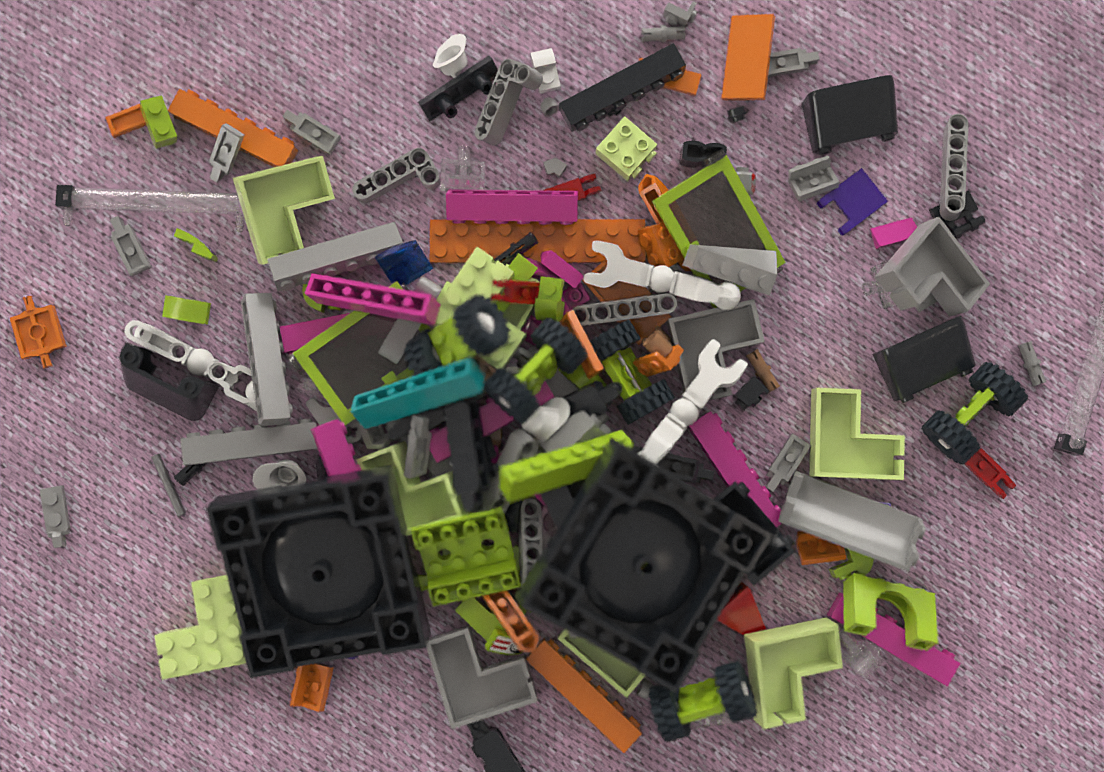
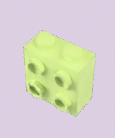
[595,116,657,182]

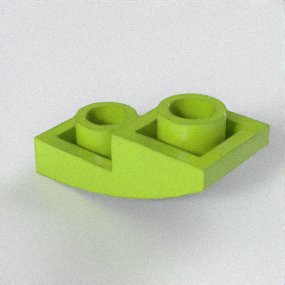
[162,295,211,324]

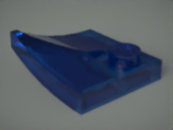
[375,240,433,288]

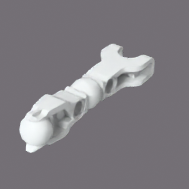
[583,241,741,310]
[125,320,257,411]
[638,339,748,465]

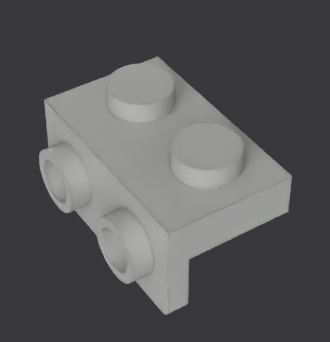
[788,156,839,202]

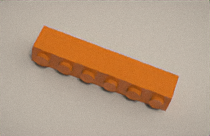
[168,88,298,167]
[526,638,642,753]

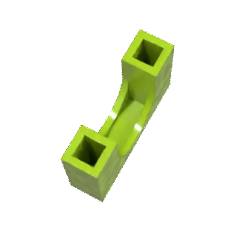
[455,544,533,641]
[843,573,938,651]

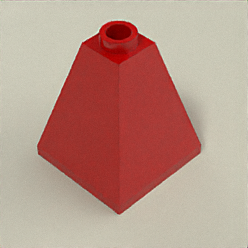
[717,580,766,635]

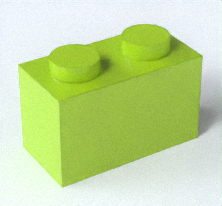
[140,95,177,149]

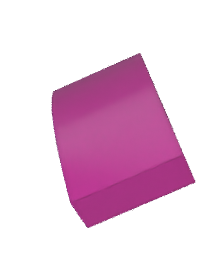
[561,281,591,316]

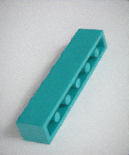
[350,357,485,429]

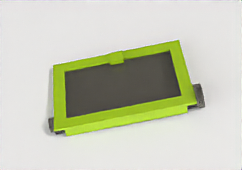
[652,149,786,308]
[287,281,431,426]

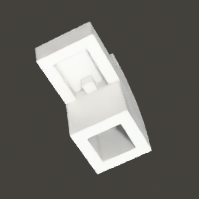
[530,48,561,94]

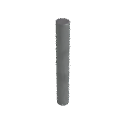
[151,454,186,517]

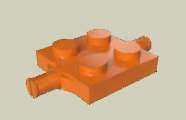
[10,296,67,369]

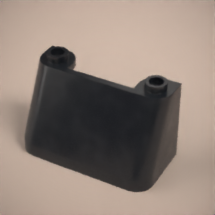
[801,75,898,155]
[872,316,976,403]
[119,342,219,421]
[713,481,796,586]

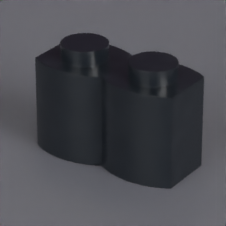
[679,140,727,168]

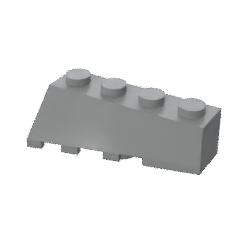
[683,244,777,296]

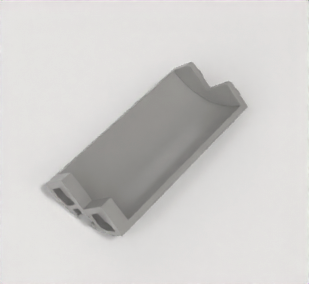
[779,470,926,572]

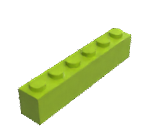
[499,430,633,503]

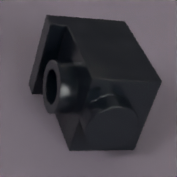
[733,376,770,411]

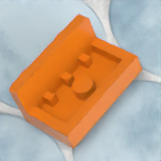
[637,221,683,267]
[633,344,684,377]
[796,531,846,565]
[290,663,334,712]

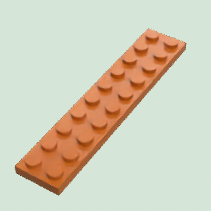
[430,219,646,263]

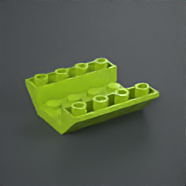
[411,508,521,607]

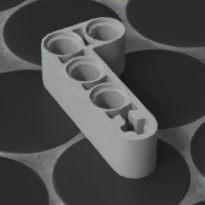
[475,59,543,146]
[352,148,441,203]
[378,276,442,364]

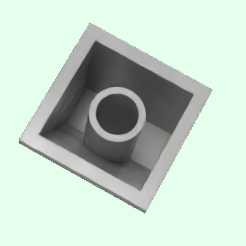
[541,411,613,452]

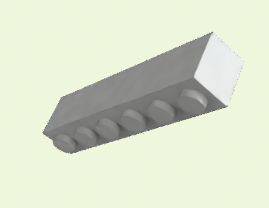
[267,222,404,292]
[241,293,293,426]
[180,419,318,466]

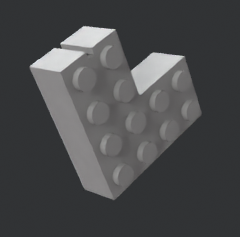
[875,217,990,317]
[666,299,765,401]
[427,625,538,729]

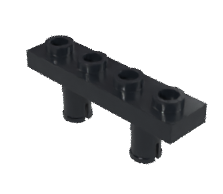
[418,56,498,122]

